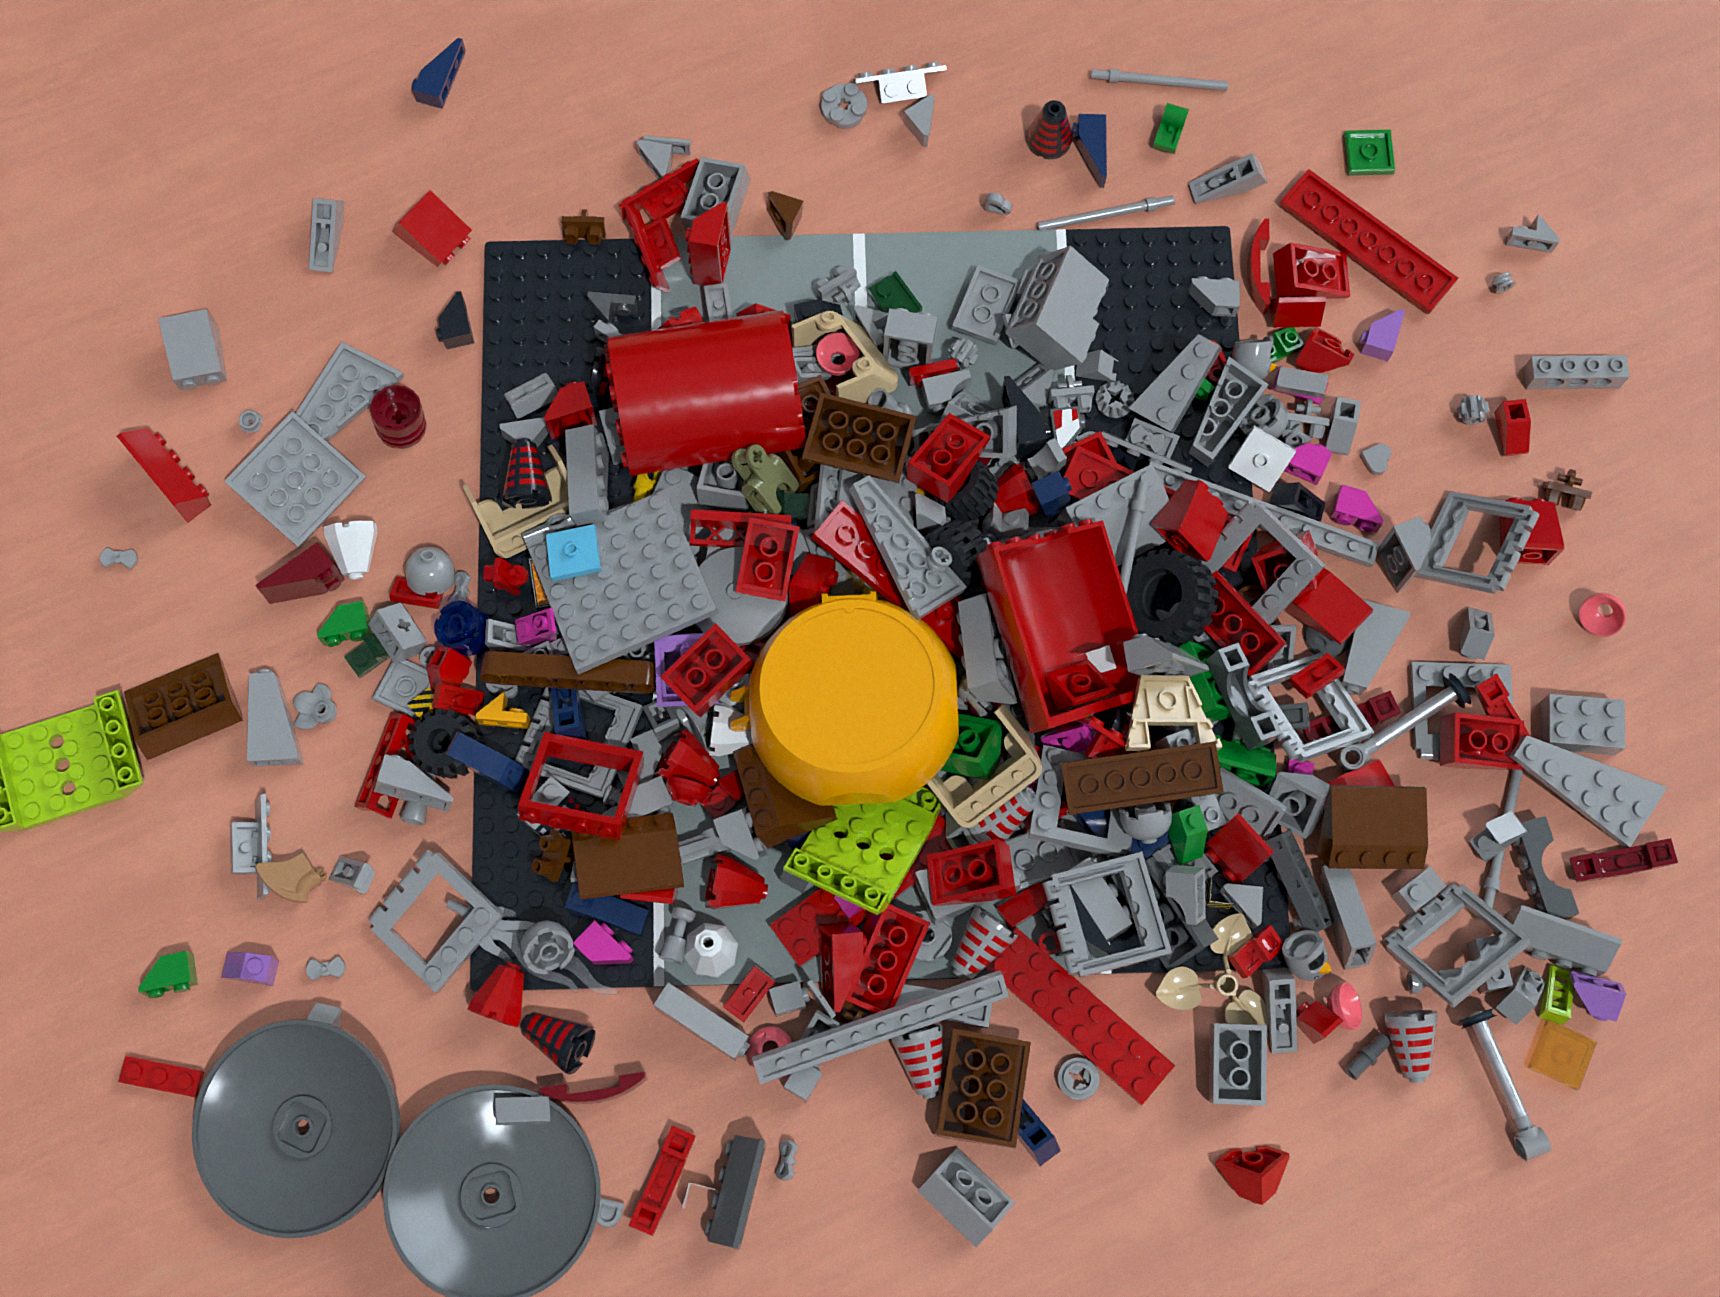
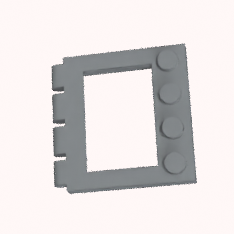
[1414,491,1539,594]
[1202,500,1326,625]
[1248,653,1374,763]
[1410,662,1513,760]
[515,687,643,799]
[1028,745,1132,858]
[368,850,504,993]
[1043,852,1172,978]
[1384,883,1531,1008]

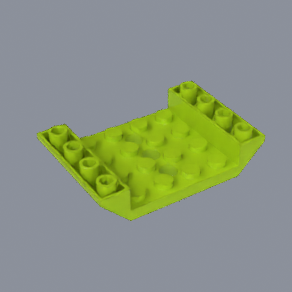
[0,690,144,832]
[783,787,943,915]

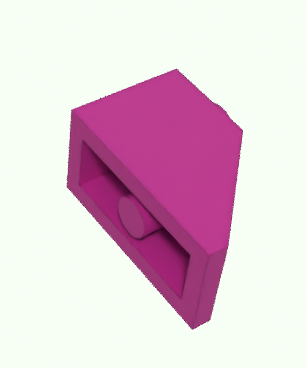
[1284,443,1333,485]

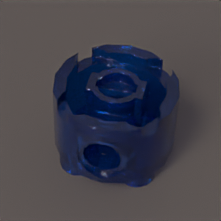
[434,600,490,656]

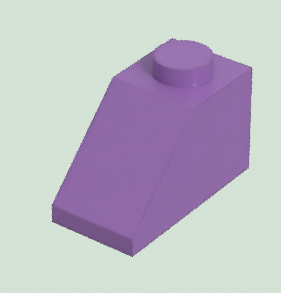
[1359,309,1405,362]
[221,952,279,986]
[1569,970,1627,1022]

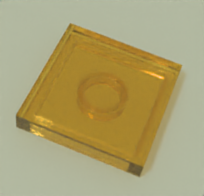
[1528,1020,1597,1090]

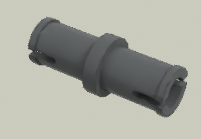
[1344,1032,1391,1080]

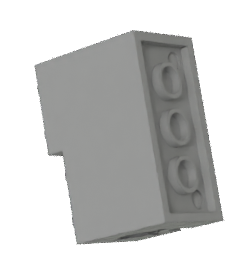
[1005,246,1109,371]

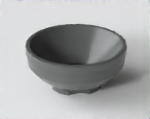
[1304,625,1350,658]

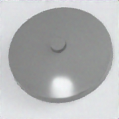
[696,547,789,646]

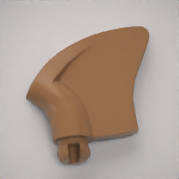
[255,853,327,903]

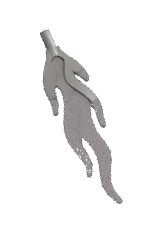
[446,898,618,995]

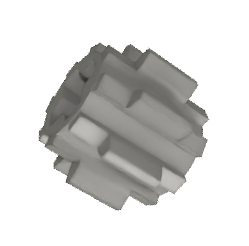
[947,337,978,370]
[1458,395,1489,425]

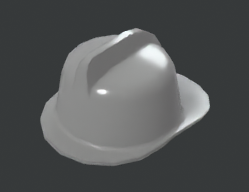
[671,706,712,751]

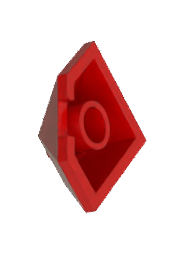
[1295,327,1355,373]
[1216,1145,1290,1205]

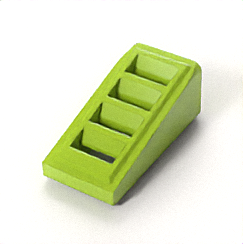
[1539,965,1574,1025]

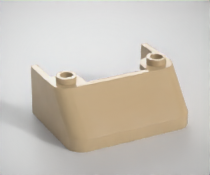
[792,311,898,403]
[463,445,569,558]
[927,704,1043,828]

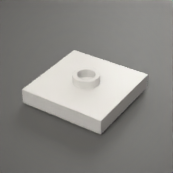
[1228,426,1296,492]

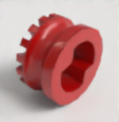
[1038,932,1061,955]

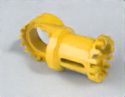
[630,471,663,504]

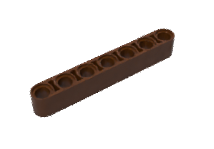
[480,651,656,694]

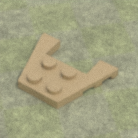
[1125,675,1222,751]

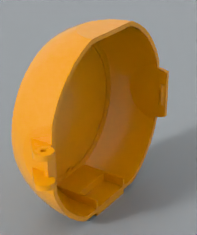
[730,591,959,806]

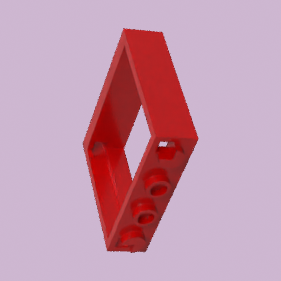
[518,732,644,840]

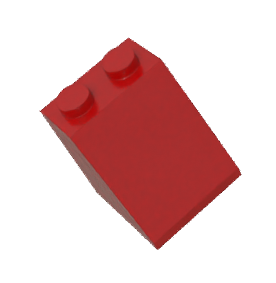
[392,190,472,267]
[1151,479,1229,562]
[1499,497,1565,565]
[1251,530,1318,594]

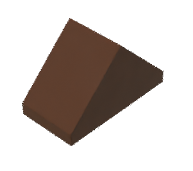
[766,191,803,240]

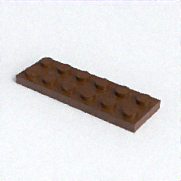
[1061,741,1224,815]

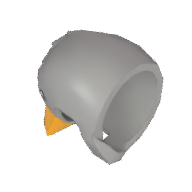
[1232,336,1277,379]
[1282,930,1332,981]

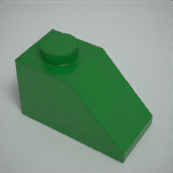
[1168,805,1208,865]

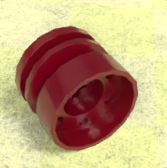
[370,385,427,449]

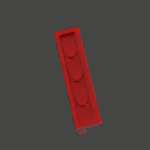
[690,509,791,548]
[354,714,417,819]

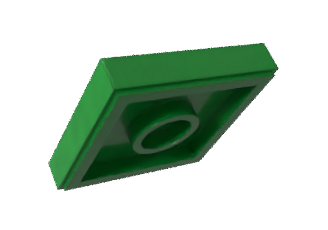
[1344,129,1396,176]

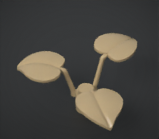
[1155,913,1268,1029]

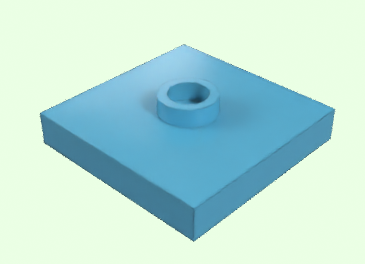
[546,524,602,582]

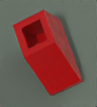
[1494,399,1531,457]
[426,646,472,693]

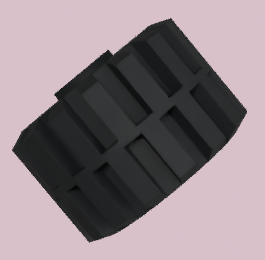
[924,520,988,587]
[408,709,484,779]

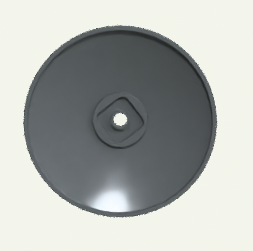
[192,1020,400,1238]
[383,1085,601,1297]

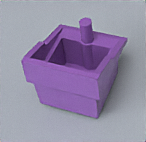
[654,633,719,707]

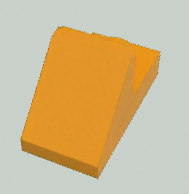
[475,692,530,729]

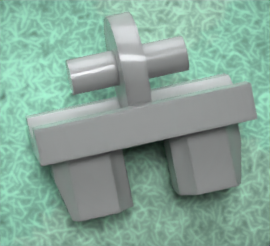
[815,266,861,304]
[1048,375,1095,413]
[1286,398,1331,439]

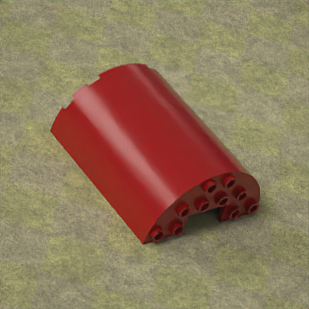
[604,310,806,476]
[975,518,1140,734]

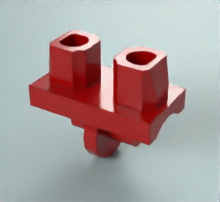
[483,558,528,595]

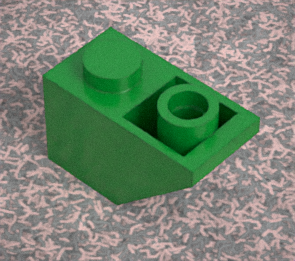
[317,601,372,647]
[138,951,198,998]

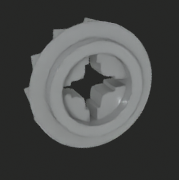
[1096,381,1134,418]
[1057,1058,1100,1100]

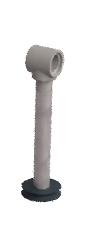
[1337,673,1471,772]
[1458,1008,1551,1161]

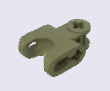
[732,444,799,515]

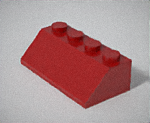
[685,202,732,286]
[116,427,211,523]
[1203,570,1286,677]
[846,904,931,1013]

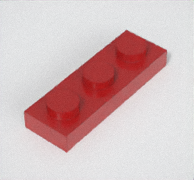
[118,1056,204,1098]

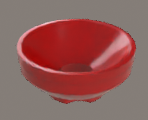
[665,776,712,807]

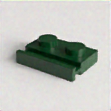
[868,271,922,313]

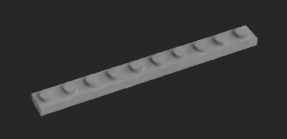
[1148,461,1380,568]
[751,970,1009,1084]

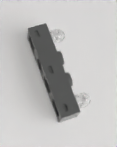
[1265,829,1335,932]

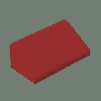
[996,883,1047,930]

